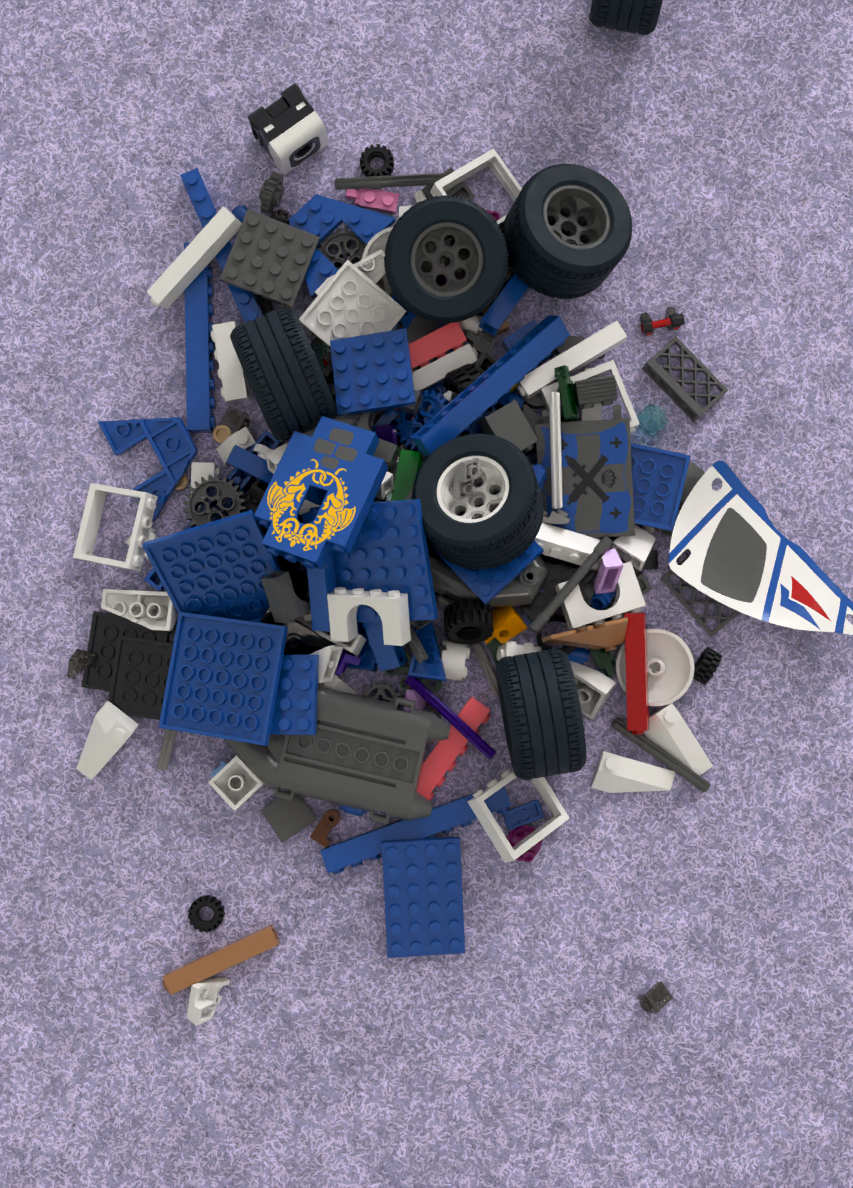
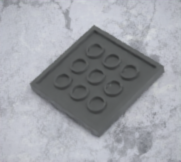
[220,209,320,308]

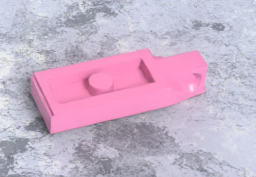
[346,188,399,214]

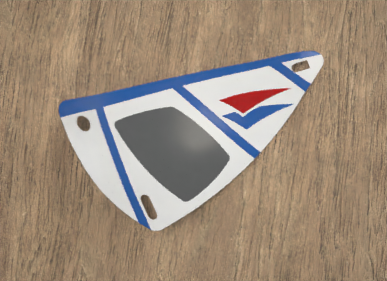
[669,460,853,635]

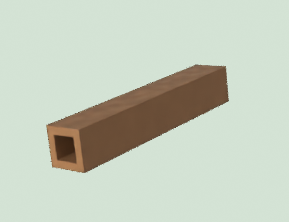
[162,924,280,995]

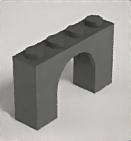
[355,390,423,468]
[261,571,311,625]

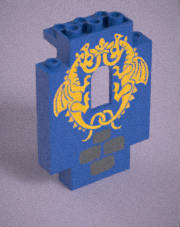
[254,416,388,569]

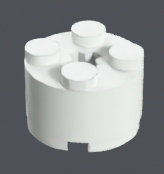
[439,640,470,681]

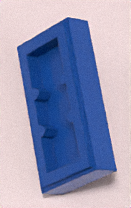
[501,799,544,831]

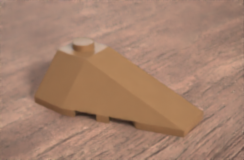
[542,617,628,652]

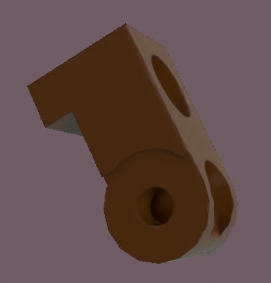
[310,809,341,847]

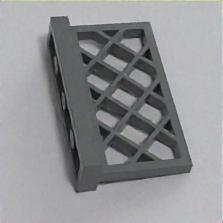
[642,336,728,422]
[661,553,741,637]

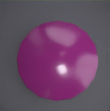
[506,825,543,862]

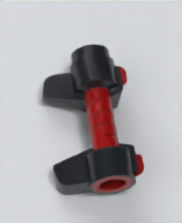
[640,307,685,336]

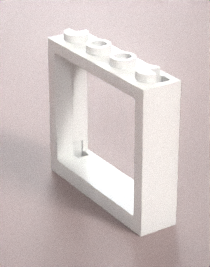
[430,148,522,228]
[541,360,640,433]
[73,483,157,572]
[468,769,569,863]

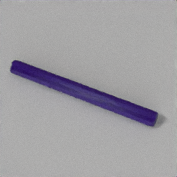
[405,676,496,759]

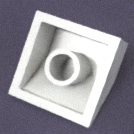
[208,755,264,811]

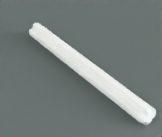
[549,392,563,509]

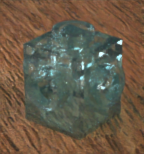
[637,403,669,438]

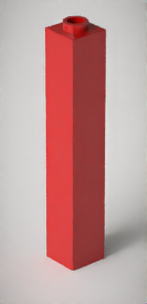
[624,613,649,734]

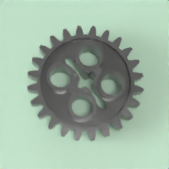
[317,227,366,267]
[183,474,247,527]

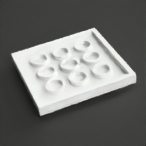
[299,260,406,348]

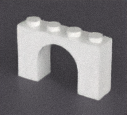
[555,561,646,632]
[327,587,411,646]

